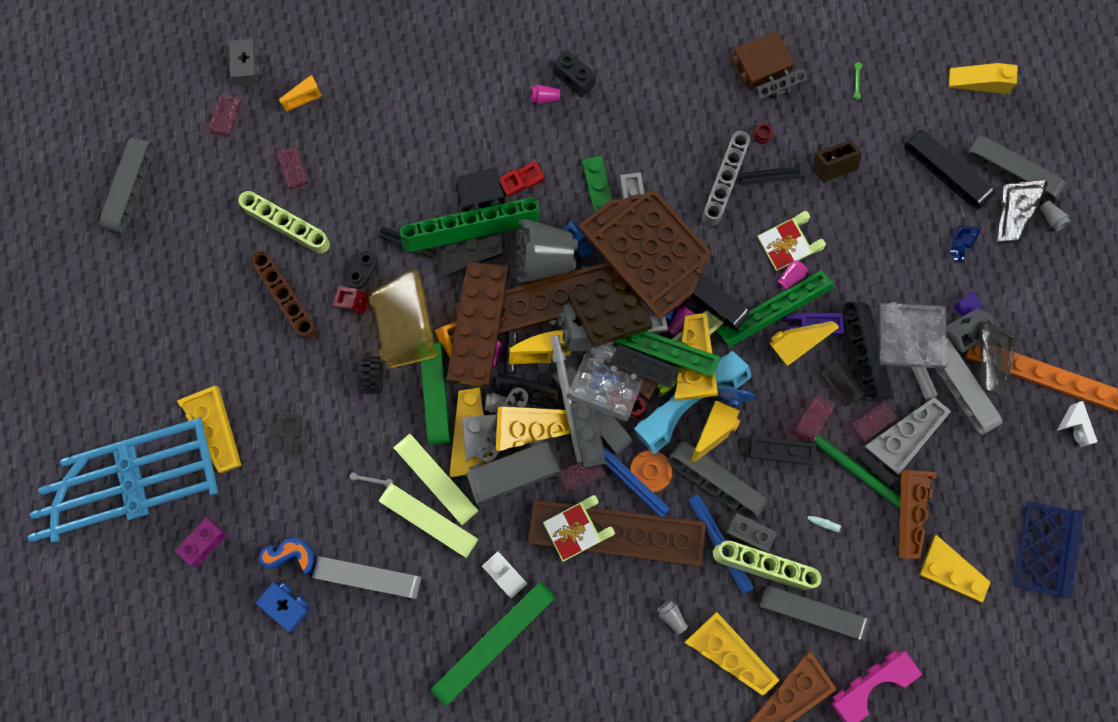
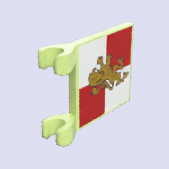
[757,211,826,271]
[543,495,615,562]

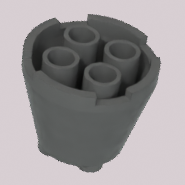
[514,219,578,283]

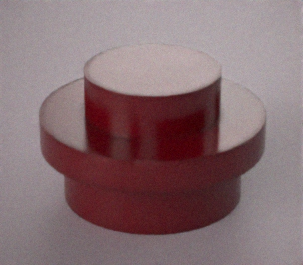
[753,124,773,144]

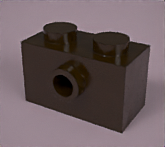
[813,139,862,183]

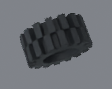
[361,356,384,394]

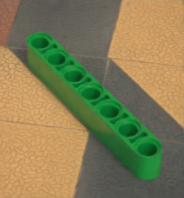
[400,198,540,252]
[430,581,556,707]

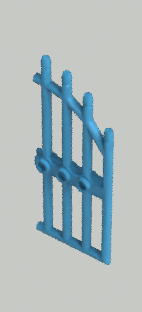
[27,417,219,543]

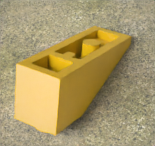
[949,63,1018,94]
[769,321,839,366]
[690,401,740,463]

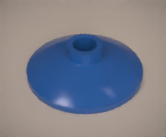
[717,388,756,407]

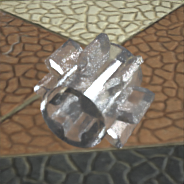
[591,342,617,364]

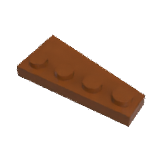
[750,651,837,722]

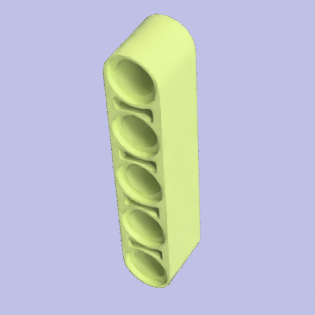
[239,191,330,254]
[393,433,478,525]
[379,483,478,558]
[713,541,821,591]

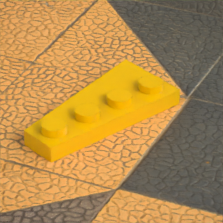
[675,313,718,401]

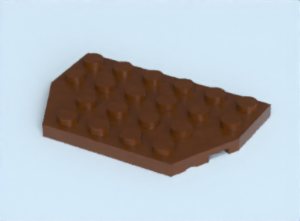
[578,190,711,321]

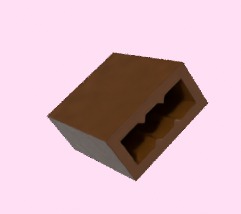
[731,31,795,90]

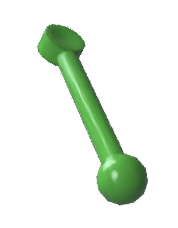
[853,62,862,100]

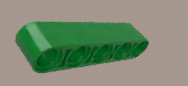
[420,342,451,445]

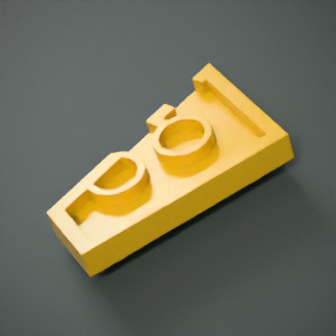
[919,535,990,603]

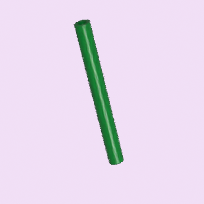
[811,434,901,509]

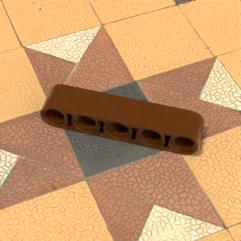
[251,251,317,340]

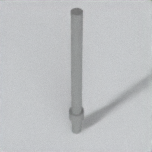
[550,335,583,463]

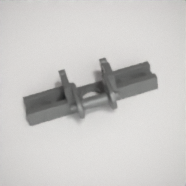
[756,68,807,99]

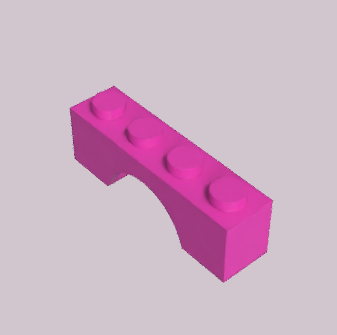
[829,650,922,722]

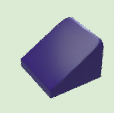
[953,291,983,317]

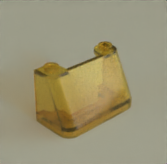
[369,269,438,368]

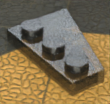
[979,322,1018,396]

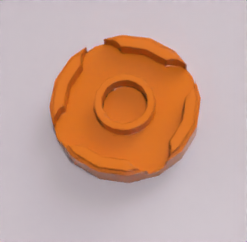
[630,450,672,493]

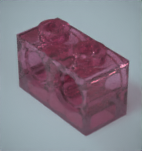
[791,393,836,443]

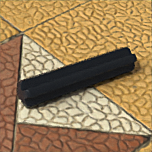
[739,167,800,185]
[379,227,437,258]

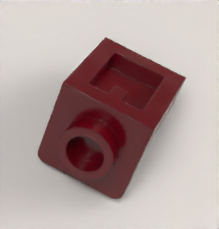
[332,286,369,315]

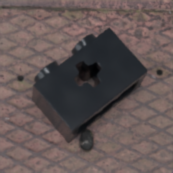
[553,49,596,98]

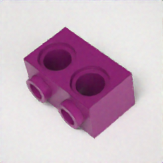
[175,518,228,567]

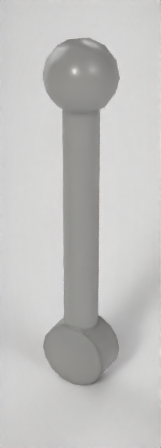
[349,472,393,487]

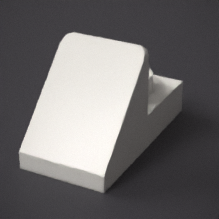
[1057,401,1097,447]
[482,552,527,599]

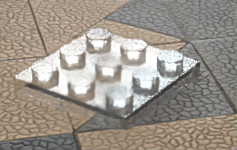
[879,303,947,369]
[566,350,644,421]

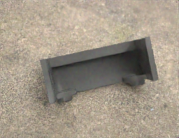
[466,440,561,510]

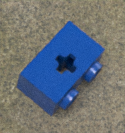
[256,582,311,632]

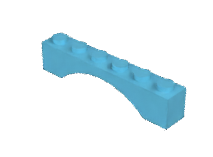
[634,351,751,455]

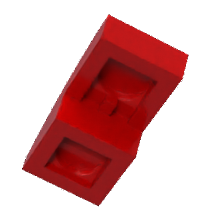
[498,161,546,196]

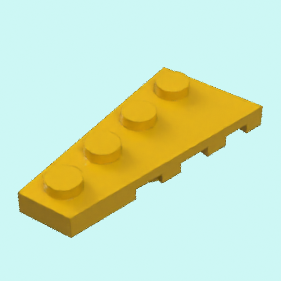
[177,386,242,473]
[449,387,491,478]
[496,407,570,451]
[685,612,780,695]

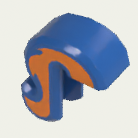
[259,538,316,575]

